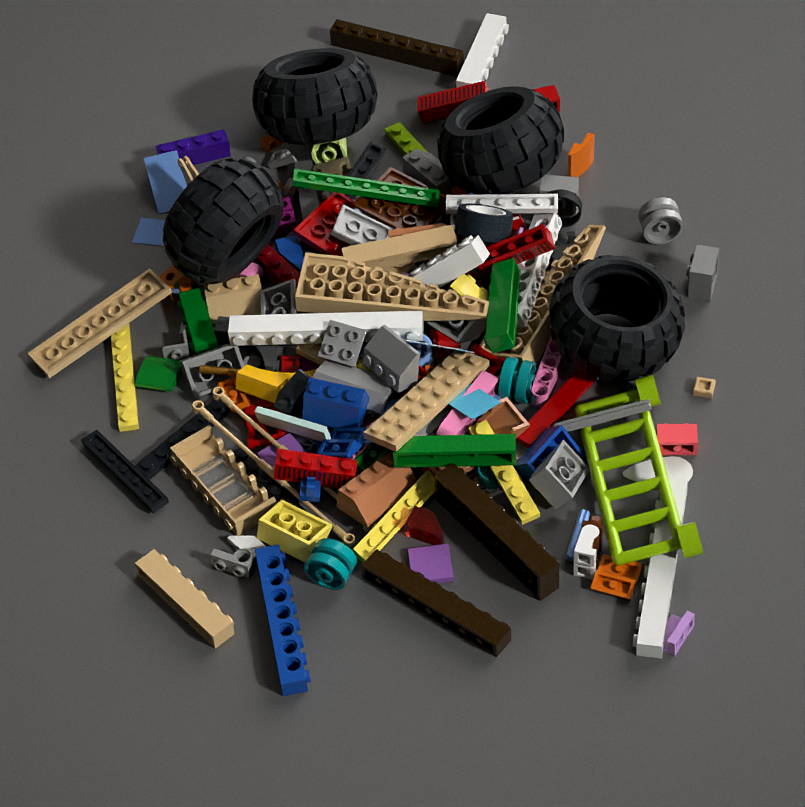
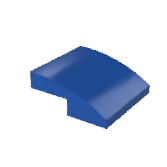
[317,428,367,458]

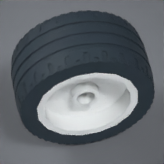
[455,203,513,243]

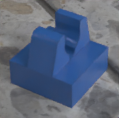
[299,476,321,502]

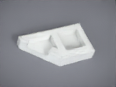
[227,536,267,563]

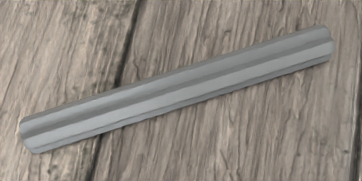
[554,399,651,432]

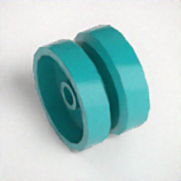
[498,356,536,404]
[304,538,357,590]

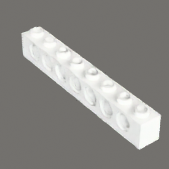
[516,213,562,328]

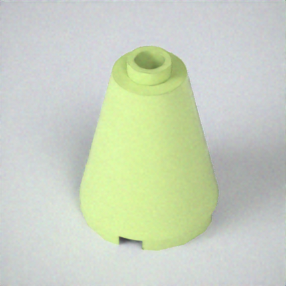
[311,138,347,165]

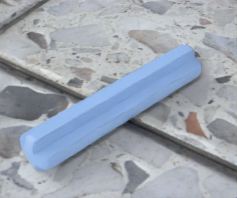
[566,509,590,562]

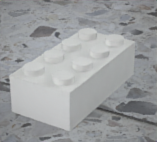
[411,235,490,288]

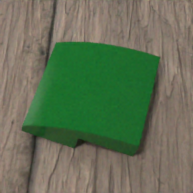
[135,356,182,392]

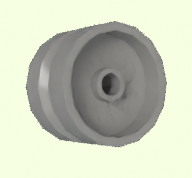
[638,197,683,245]

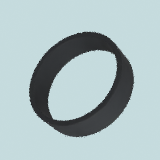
[547,189,582,227]

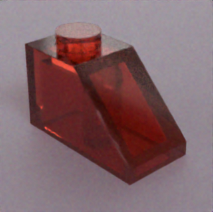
[405,506,444,545]

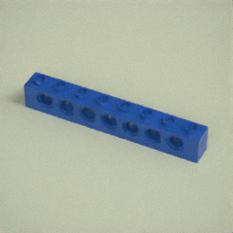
[255,544,311,696]

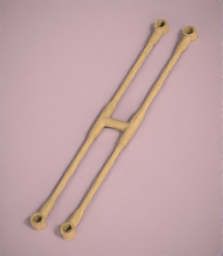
[192,387,376,548]

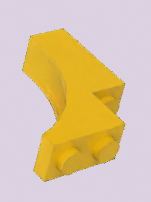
[236,365,318,403]

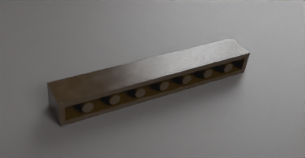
[330,19,464,77]
[361,549,511,657]

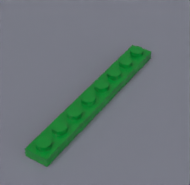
[292,169,439,207]

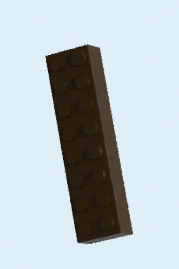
[434,463,560,601]

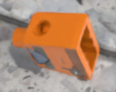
[160,266,200,302]

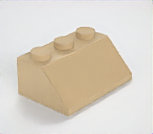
[203,274,262,326]

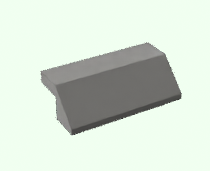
[313,359,395,415]

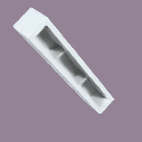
[456,13,509,87]

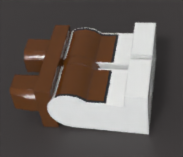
[573,515,604,580]

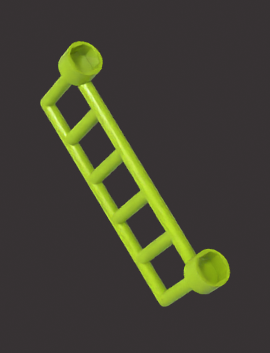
[575,374,704,566]

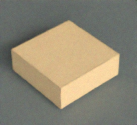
[693,377,716,399]

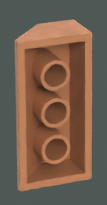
[337,451,417,527]

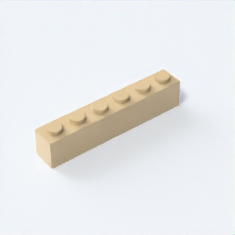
[342,225,458,269]
[135,549,235,649]

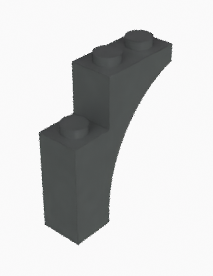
[214,316,285,372]

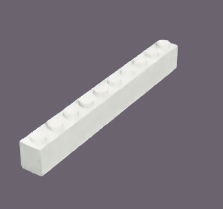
[228,311,424,346]
[633,477,688,659]

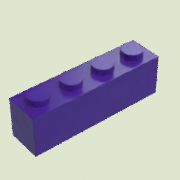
[155,129,231,165]

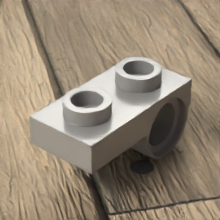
[211,548,254,579]

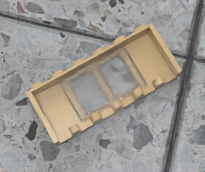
[170,425,277,536]

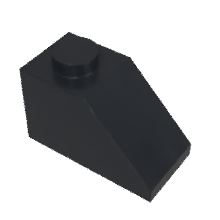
[274,369,312,416]

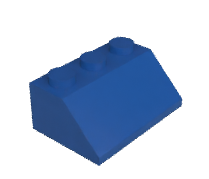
[303,377,370,429]
[513,425,584,485]

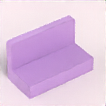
[663,611,695,656]

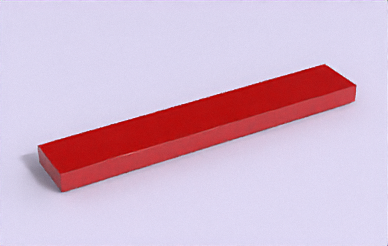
[516,370,597,449]

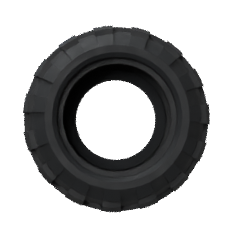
[252,48,378,145]
[437,86,564,195]
[163,158,284,284]
[548,255,685,382]

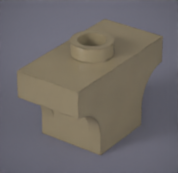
[313,156,352,176]

